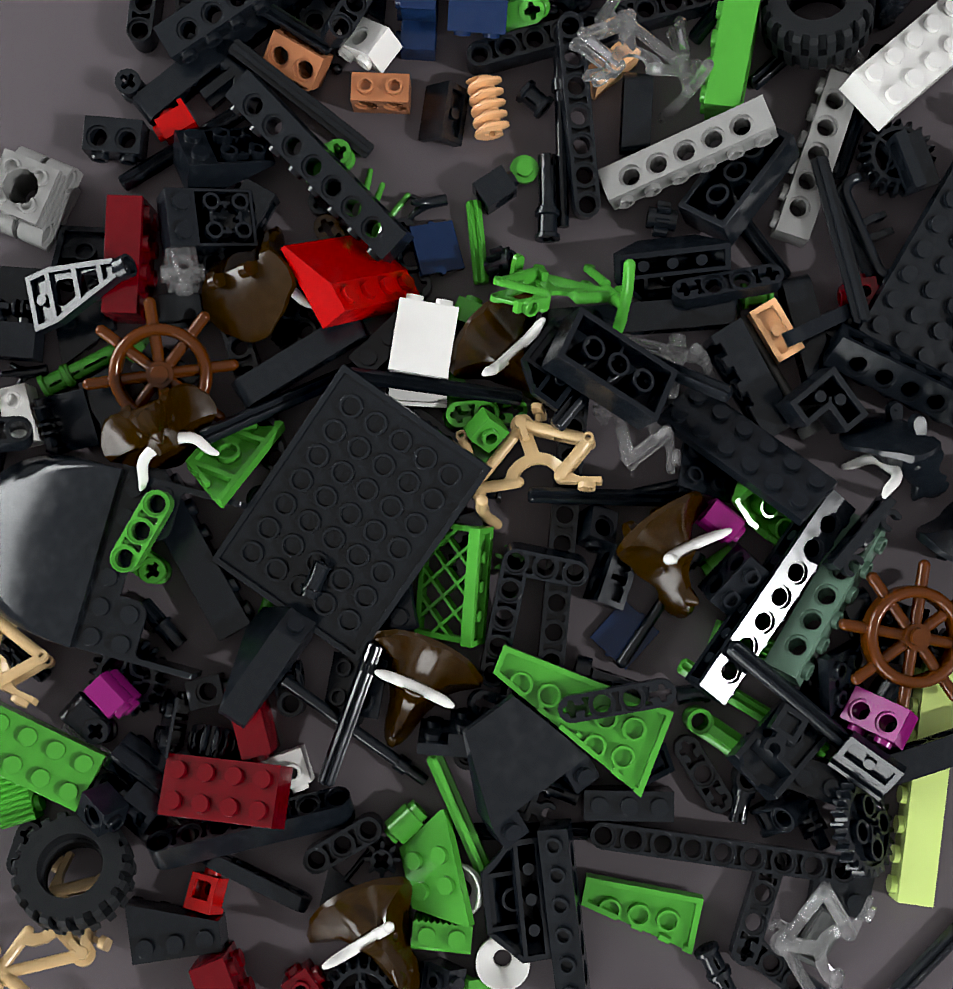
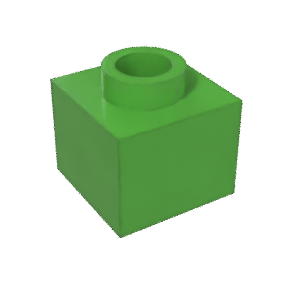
[455,295,483,327]
[463,407,510,454]

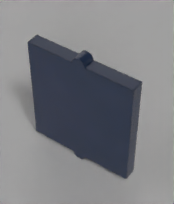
[407,220,465,277]
[590,602,659,670]

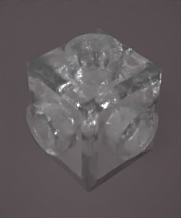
[160,247,205,296]

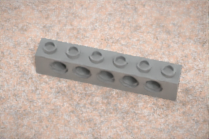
[768,68,855,248]
[598,94,778,210]

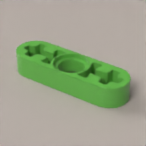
[443,400,528,431]

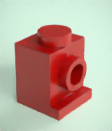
[152,97,198,145]
[183,867,229,915]

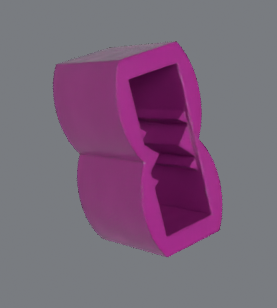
[695,498,746,544]
[83,668,141,719]

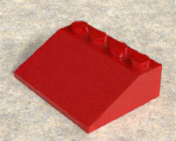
[281,235,420,329]

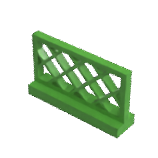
[414,522,494,648]

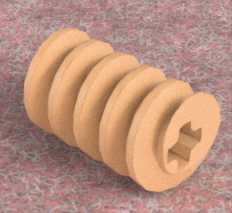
[465,74,510,141]

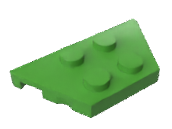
[186,421,285,508]
[399,808,475,927]

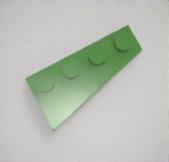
[580,872,704,955]

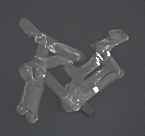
[569,0,714,124]
[593,333,717,474]
[768,881,877,989]

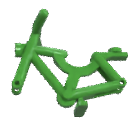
[490,253,636,333]

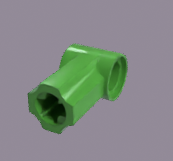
[682,705,742,755]

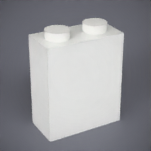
[388,293,459,380]

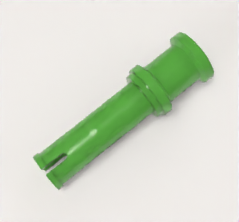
[36,345,115,396]

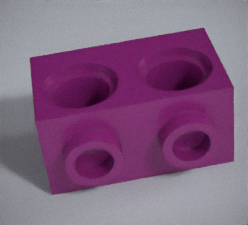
[840,686,919,750]

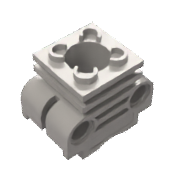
[0,146,84,253]

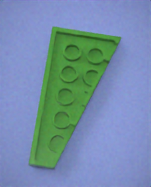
[493,644,674,797]

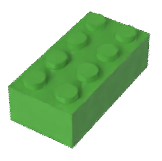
[699,0,761,121]
[0,701,109,812]

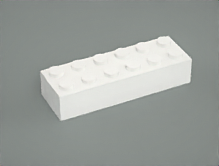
[839,0,953,132]

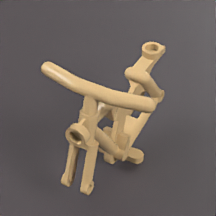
[456,402,603,530]
[0,616,56,709]
[0,851,113,989]

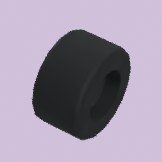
[153,292,203,329]

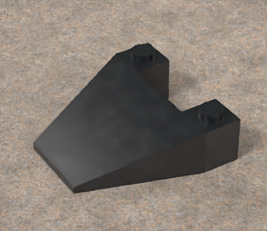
[462,694,600,850]

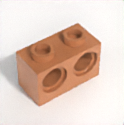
[263,28,334,91]
[350,72,411,114]

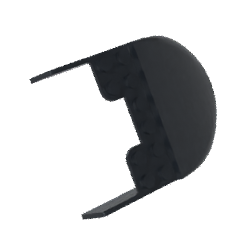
[0,454,248,680]

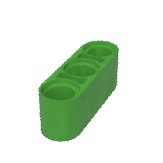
[110,490,174,573]

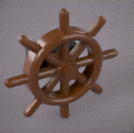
[82,297,239,422]
[838,559,953,709]

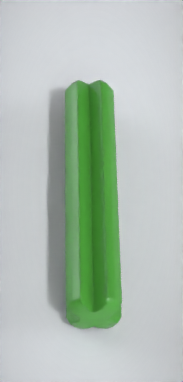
[466,200,489,285]

